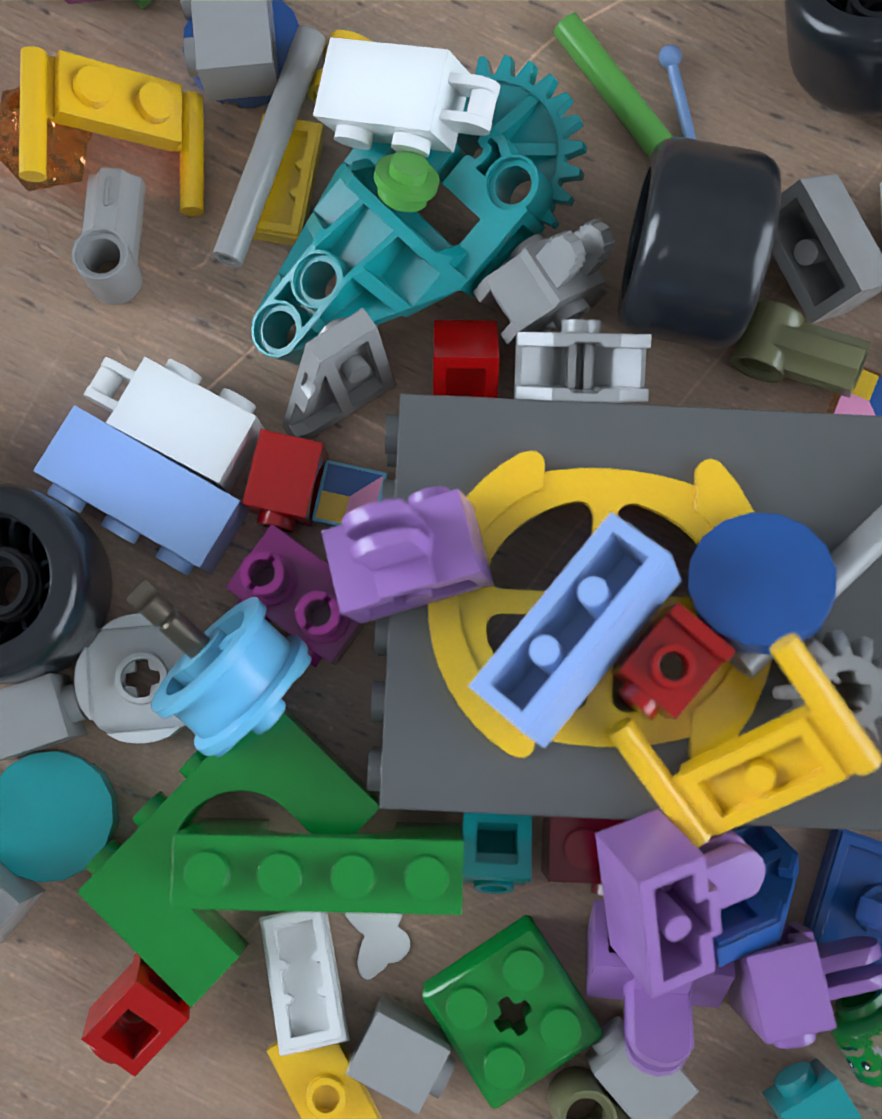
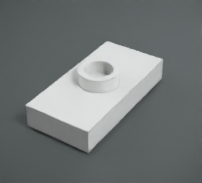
[259,911,350,1056]

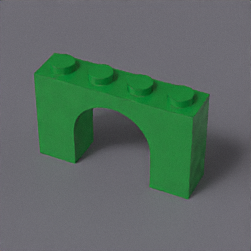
[77,707,380,1008]
[170,818,464,915]

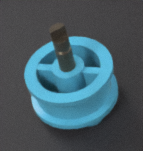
[125,579,312,757]

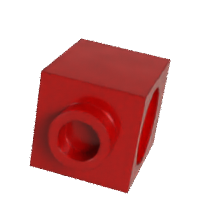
[433,320,500,398]
[242,429,329,533]

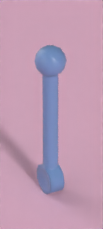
[659,44,697,140]

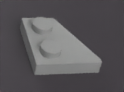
[282,308,396,440]

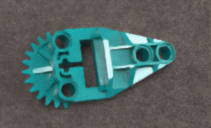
[251,55,587,366]

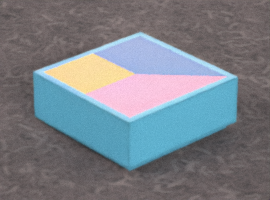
[312,460,388,527]

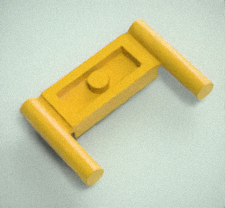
[19,46,205,217]
[607,633,882,848]

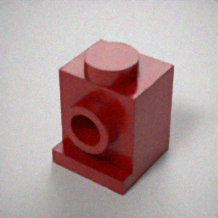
[611,602,736,721]
[81,953,190,1077]

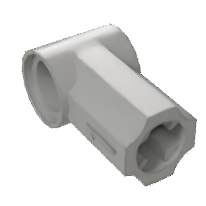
[71,167,146,305]

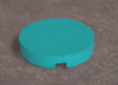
[0,750,119,883]

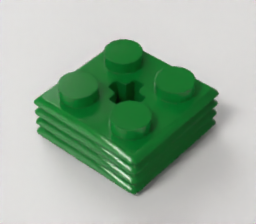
[422,915,603,1109]

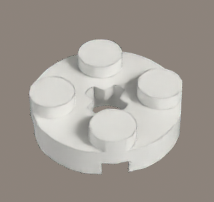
[74,613,186,744]

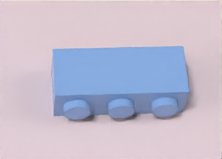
[33,405,249,576]
[468,512,681,748]

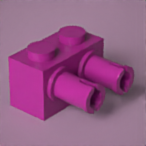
[225,524,367,668]

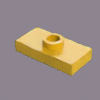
[252,114,325,246]
[266,1040,383,1119]

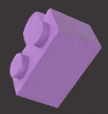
[322,486,494,624]
[595,809,765,999]
[586,899,735,1077]
[728,921,882,1049]

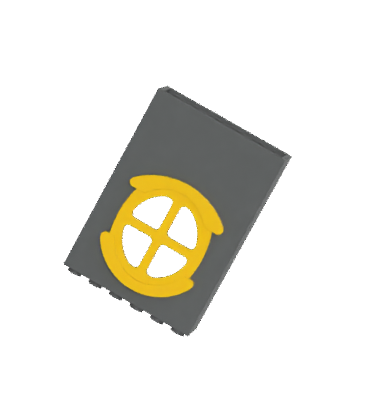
[367,394,882,831]

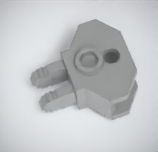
[473,219,616,346]
[514,320,652,403]

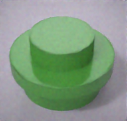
[374,151,440,212]

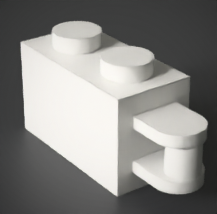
[313,37,501,158]
[83,357,265,494]

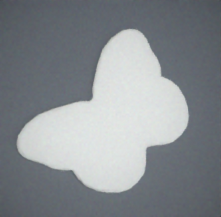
[345,913,410,980]

